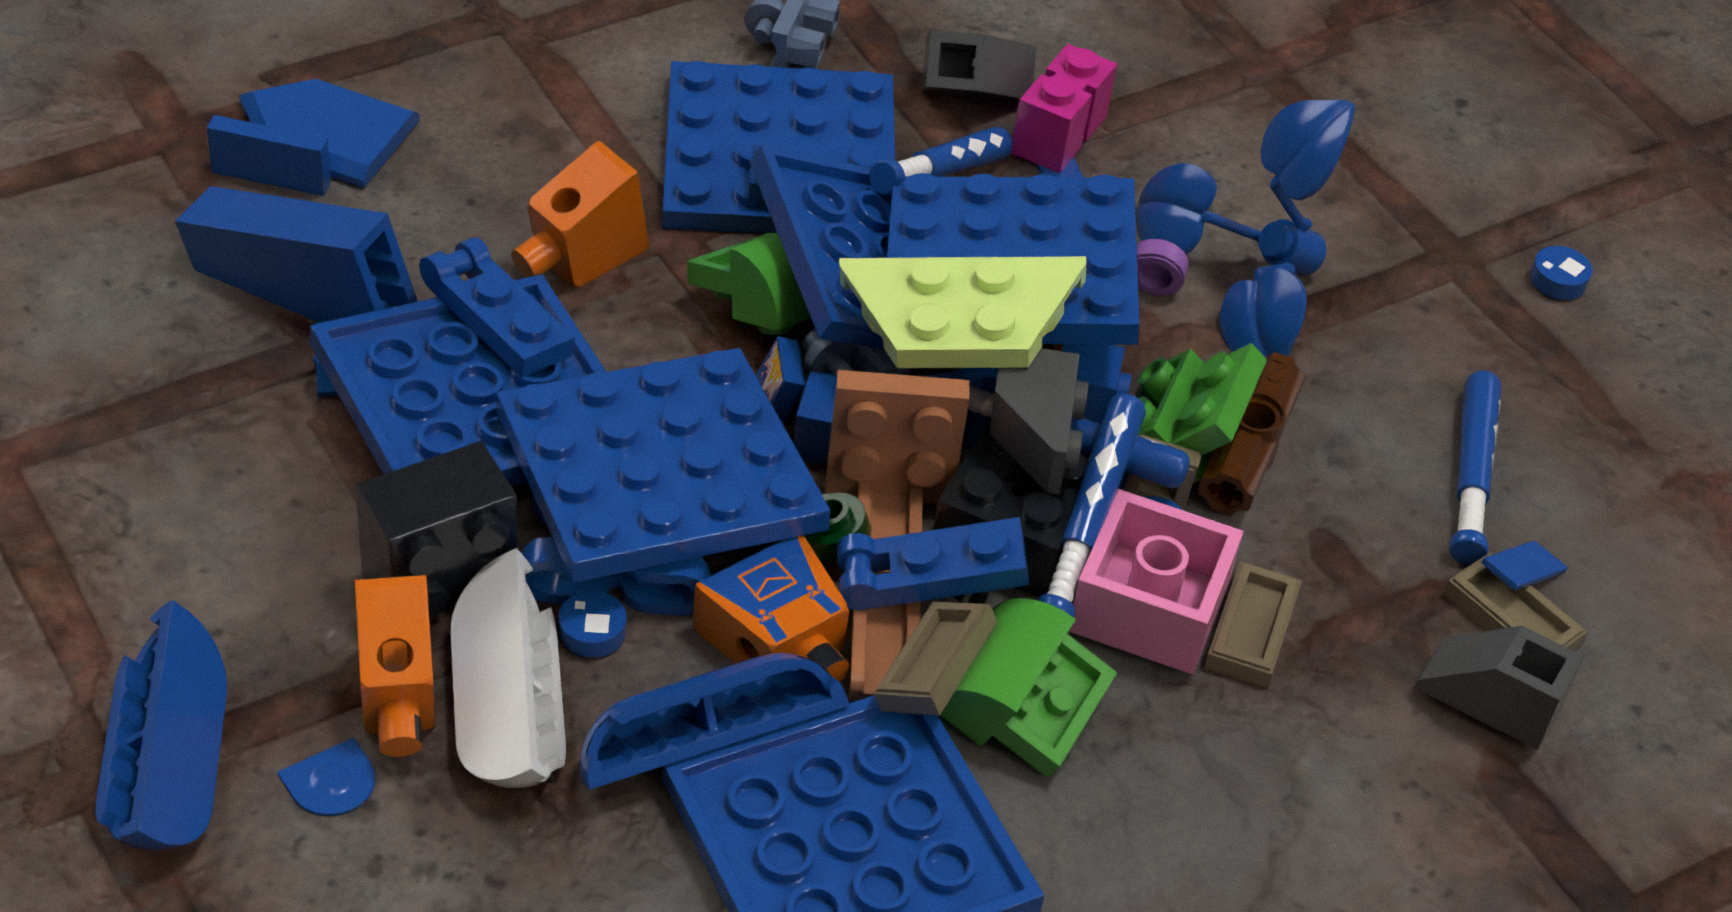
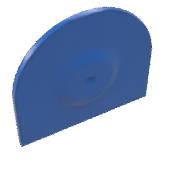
[277,737,375,816]

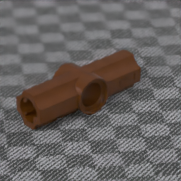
[1198,352,1306,516]

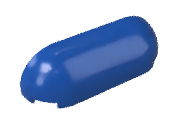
[96,600,227,851]
[580,653,849,790]

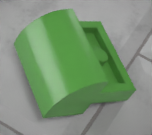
[687,233,811,335]
[1135,343,1267,483]
[940,598,1118,778]

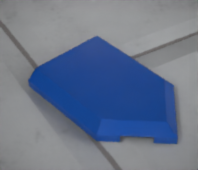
[239,79,420,188]

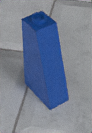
[175,186,418,322]

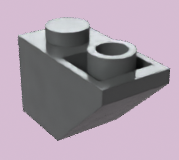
[922,30,1036,101]
[989,348,1089,495]
[1415,626,1585,750]

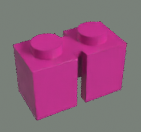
[1011,44,1118,173]

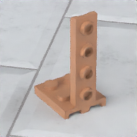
[825,370,969,701]

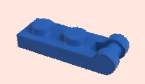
[419,237,575,378]
[837,517,1029,610]

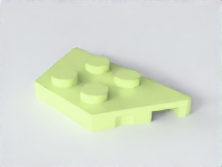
[839,256,1086,368]

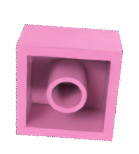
[1069,489,1244,675]

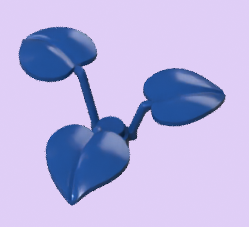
[1137,100,1356,357]

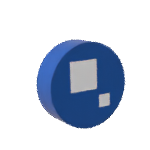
[1530,246,1592,300]
[559,591,627,658]

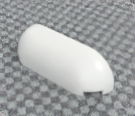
[451,548,566,788]

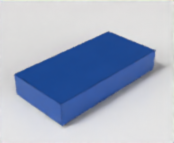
[207,115,331,196]

